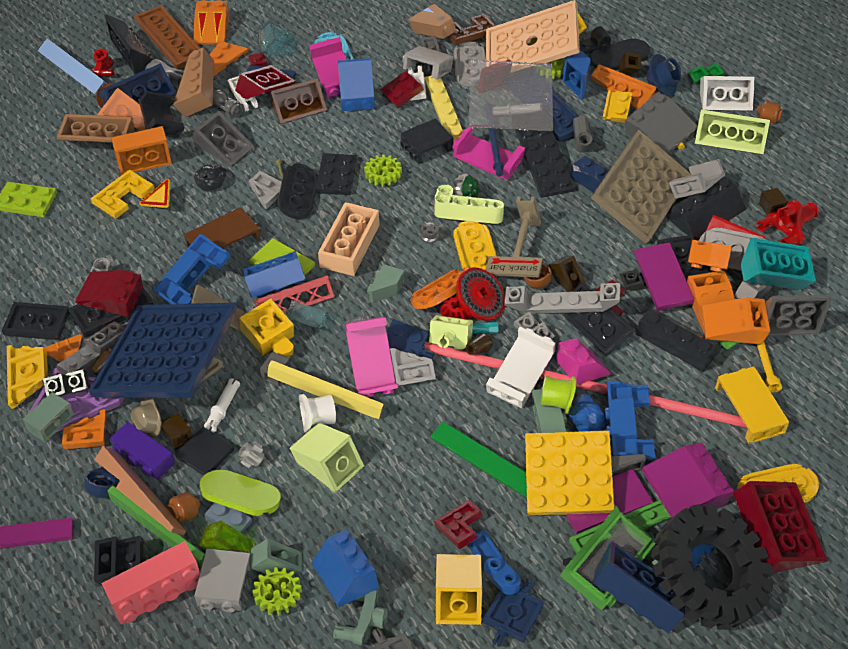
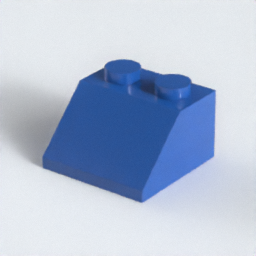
[563,51,591,100]

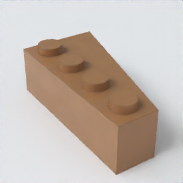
[173,48,214,117]

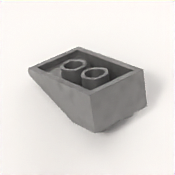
[192,111,255,167]

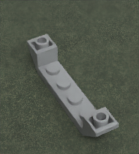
[505,283,621,313]

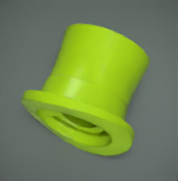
[541,376,576,414]

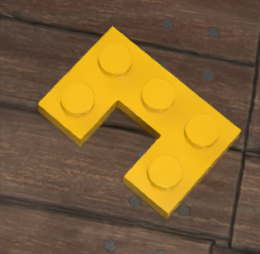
[91,170,154,219]

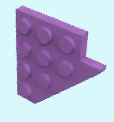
[29,368,125,432]

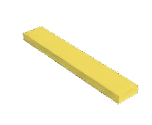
[268,360,384,419]

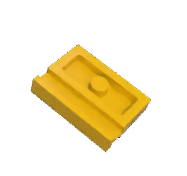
[603,90,632,123]

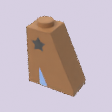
[408,4,456,39]

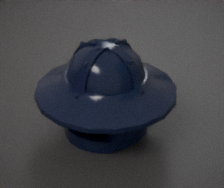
[646,54,681,96]

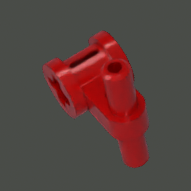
[89,49,114,77]

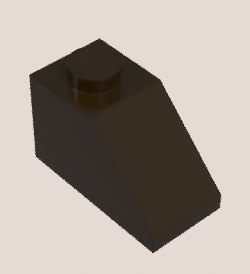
[549,256,587,292]

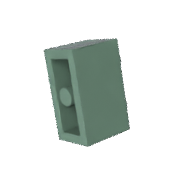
[23,392,74,442]

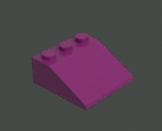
[641,442,734,518]

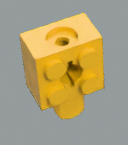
[239,299,294,358]

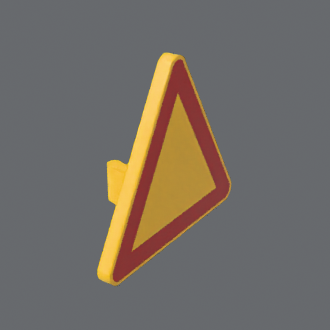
[139,179,171,208]

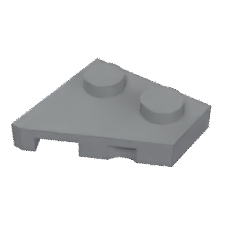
[249,171,281,209]
[390,348,436,386]

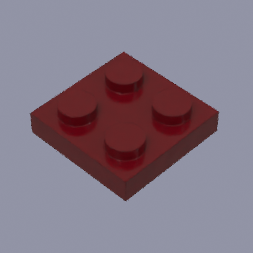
[380,71,424,109]

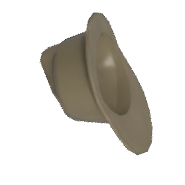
[130,398,162,438]

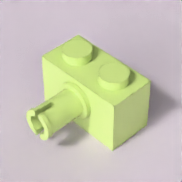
[429,315,473,350]

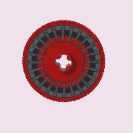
[456,267,505,321]

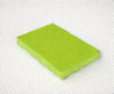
[249,238,315,287]

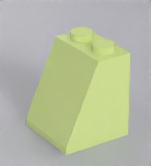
[290,423,364,493]

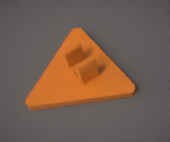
[44,334,83,362]

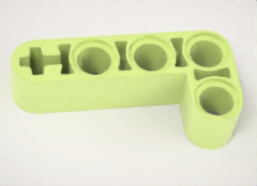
[434,185,504,224]

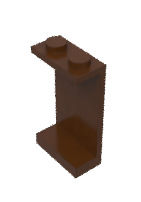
[184,207,261,249]

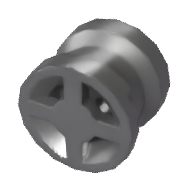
[421,221,439,244]

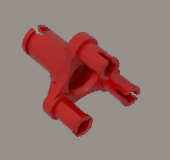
[756,200,819,245]

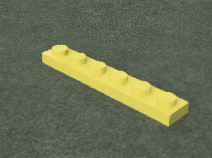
[424,76,463,144]

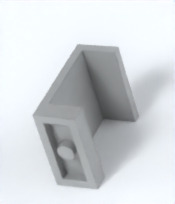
[402,46,454,79]
[669,159,725,199]
[194,549,251,612]

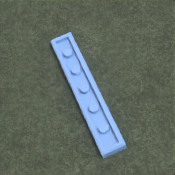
[38,39,107,95]

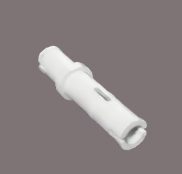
[204,379,240,432]

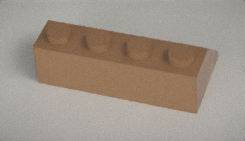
[57,114,135,143]

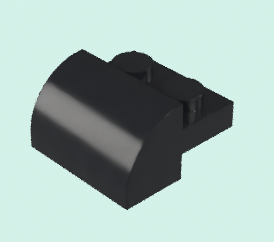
[94,536,143,586]

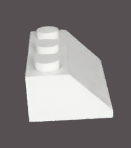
[700,76,754,110]

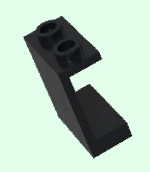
[139,91,185,138]
[400,118,453,164]

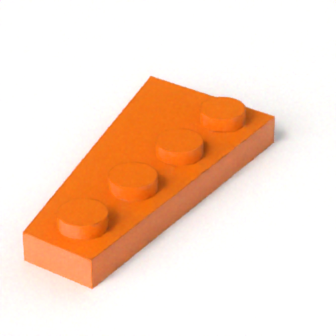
[591,64,657,110]

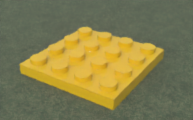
[525,431,614,516]

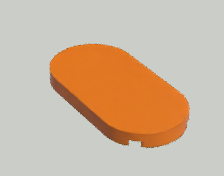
[410,267,471,309]

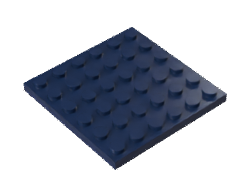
[89,302,238,398]

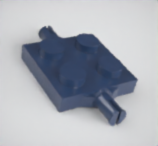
[386,319,435,359]
[483,579,544,647]

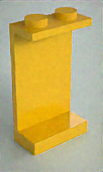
[715,367,789,444]

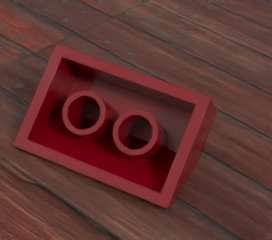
[235,65,296,99]

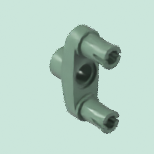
[333,589,388,645]

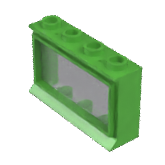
[560,506,655,610]

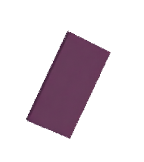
[634,243,694,311]
[565,469,653,535]

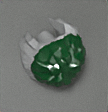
[453,173,480,198]

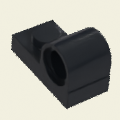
[579,26,611,55]

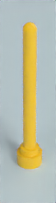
[757,342,782,392]

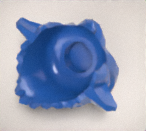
[569,393,608,432]

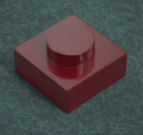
[248,52,267,67]

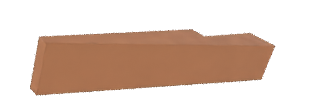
[94,446,186,535]

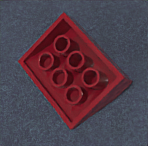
[733,481,828,573]

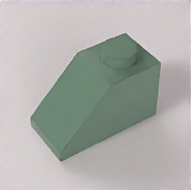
[251,538,302,574]

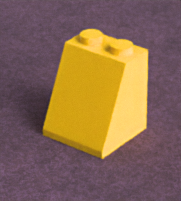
[436,554,482,625]

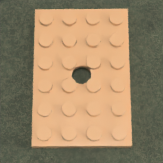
[486,0,580,74]

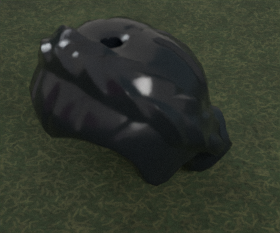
[194,164,226,191]

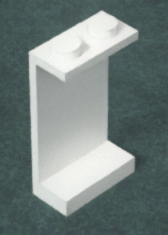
[486,327,555,408]

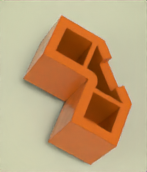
[688,240,732,272]

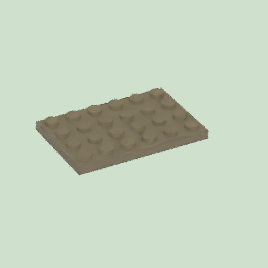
[590,130,691,244]

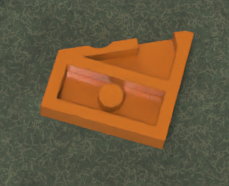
[62,409,107,449]

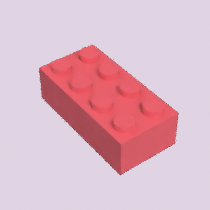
[102,541,200,624]

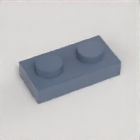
[205,502,252,538]

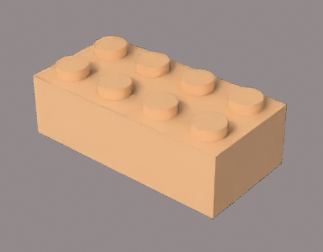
[318,202,379,276]

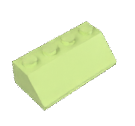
[695,110,770,154]

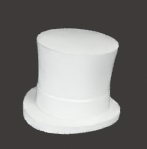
[299,394,336,433]

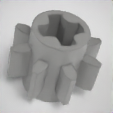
[238,441,265,468]

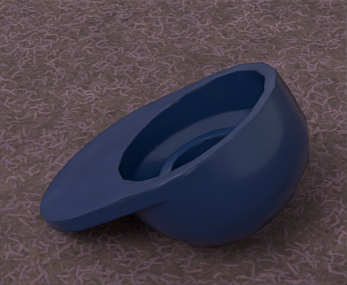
[84,467,120,499]

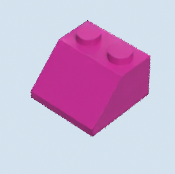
[556,338,610,385]

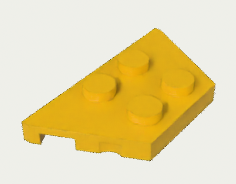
[7,345,48,409]

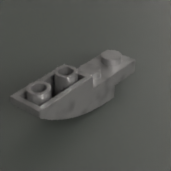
[57,321,125,374]

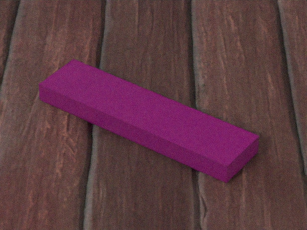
[0,518,74,549]

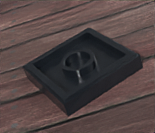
[175,427,234,476]

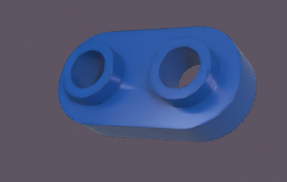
[484,557,521,595]

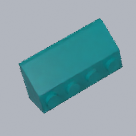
[741,238,816,290]

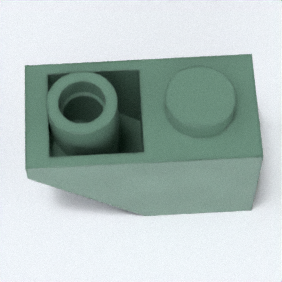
[367,264,404,303]

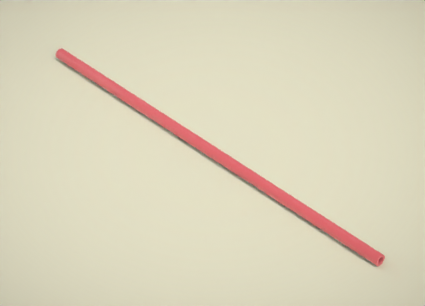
[425,342,747,428]

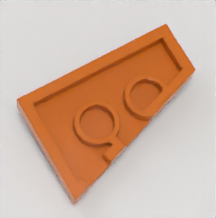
[209,41,249,76]
[97,88,146,130]

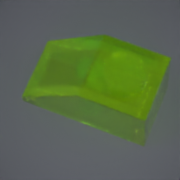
[199,520,254,553]

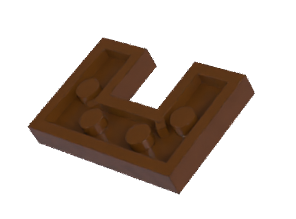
[447,14,496,45]

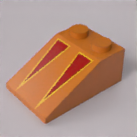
[193,0,230,44]

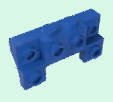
[153,234,231,304]
[605,381,656,462]

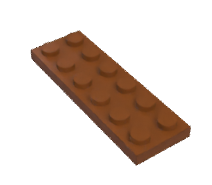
[134,5,200,69]

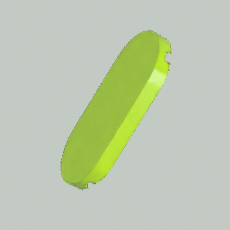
[200,470,281,516]

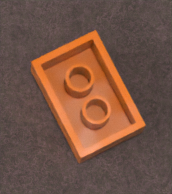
[111,126,172,175]

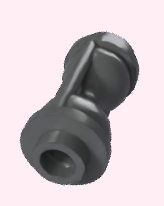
[213,90,243,117]

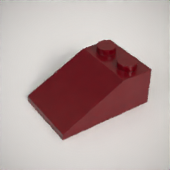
[75,270,143,317]

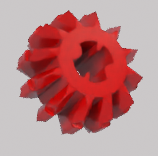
[440,294,471,320]

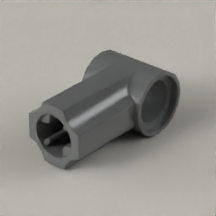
[573,116,592,153]

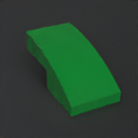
[687,63,725,84]

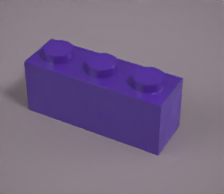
[110,422,175,480]

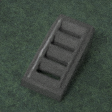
[611,454,646,477]

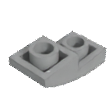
[513,312,555,340]

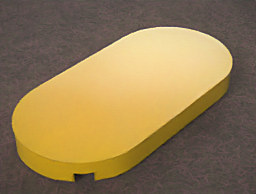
[454,221,497,270]
[737,464,819,503]

